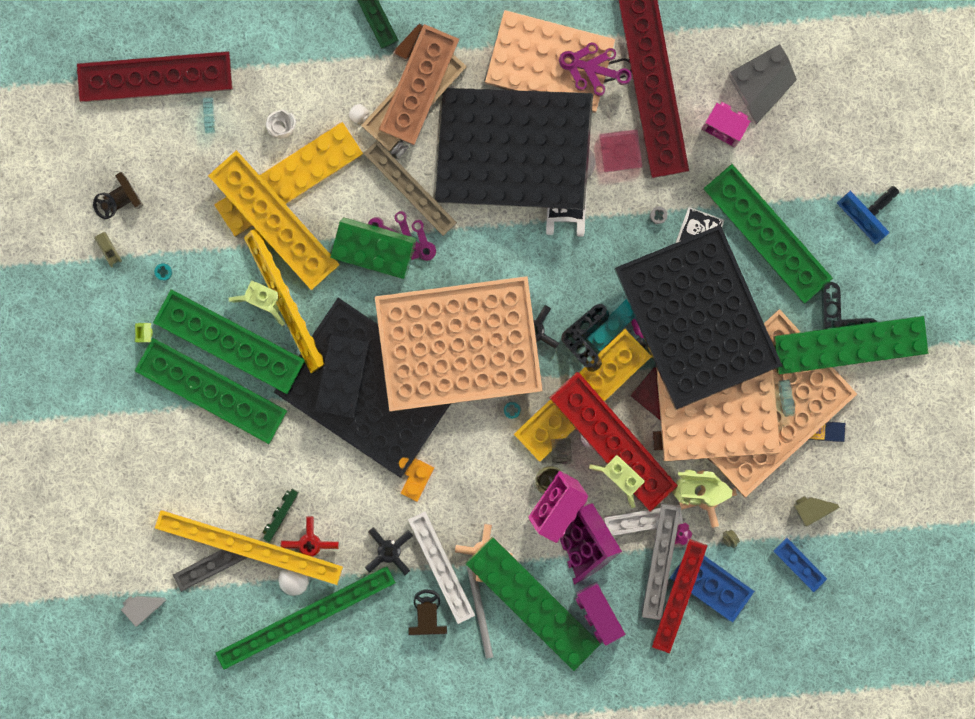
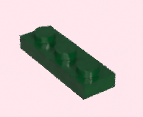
[357,0,399,49]
[262,488,300,542]

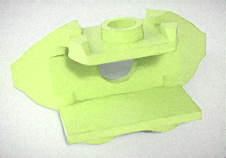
[229,280,286,326]
[589,455,645,508]
[672,470,733,507]

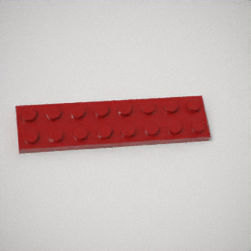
[549,372,678,512]

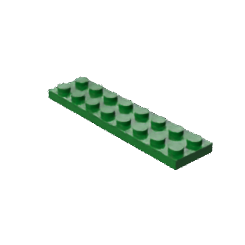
[703,164,833,304]
[153,289,305,394]
[773,316,929,375]
[134,337,288,444]
[465,536,601,671]

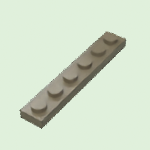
[363,141,457,236]

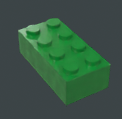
[330,217,417,279]

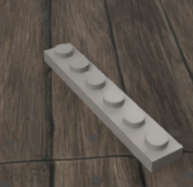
[641,503,681,620]

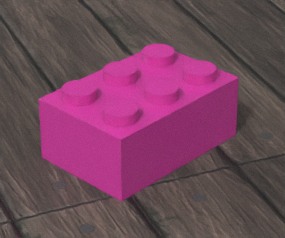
[701,102,751,148]
[528,471,588,543]

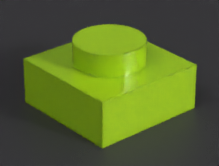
[135,323,153,343]

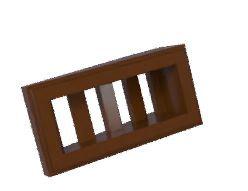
[393,23,423,61]

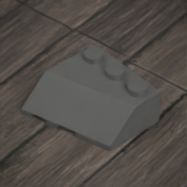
[728,44,797,124]

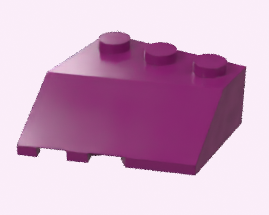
[560,503,622,585]

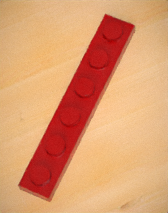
[652,539,708,653]

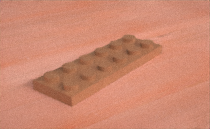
[379,24,459,145]

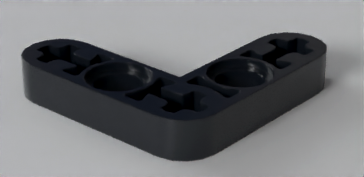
[821,281,878,329]
[561,304,610,372]

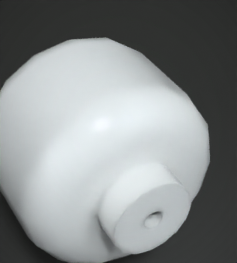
[349,104,369,125]

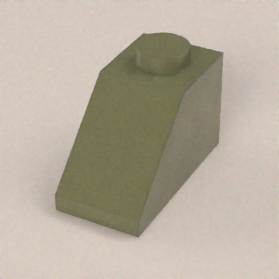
[793,496,840,527]

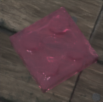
[599,129,642,173]

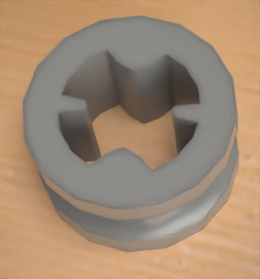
[391,140,409,159]
[650,207,667,224]

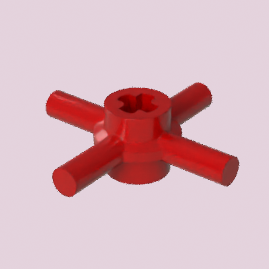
[281,516,339,557]

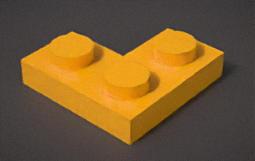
[399,458,434,502]

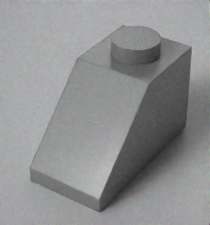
[121,596,167,627]

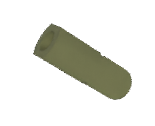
[94,232,122,268]

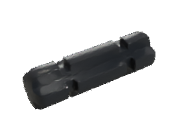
[868,186,899,216]

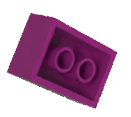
[575,582,626,646]

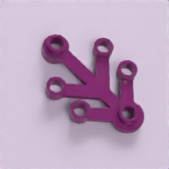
[559,42,632,96]
[368,211,436,261]

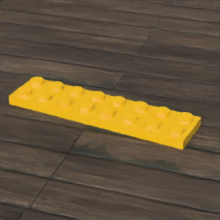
[214,122,363,237]
[208,150,340,290]
[514,329,652,462]

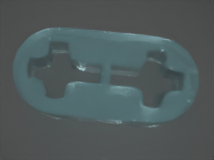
[203,97,216,134]
[778,380,795,417]

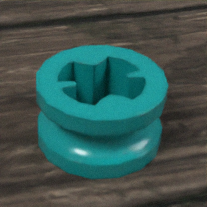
[154,263,172,281]
[504,402,521,419]

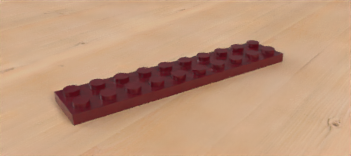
[618,0,689,179]

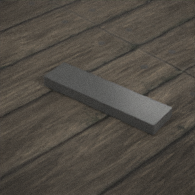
[173,550,248,592]

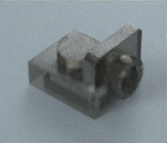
[551,438,572,465]

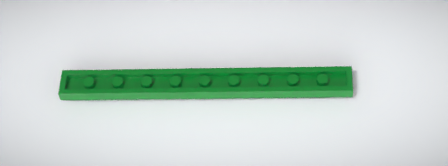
[215,566,396,670]

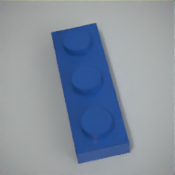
[837,190,890,245]
[773,537,827,592]

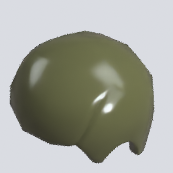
[535,466,561,494]

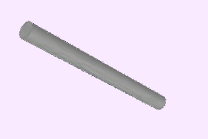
[467,568,493,659]

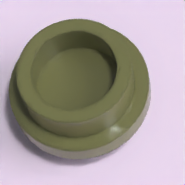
[722,530,740,548]

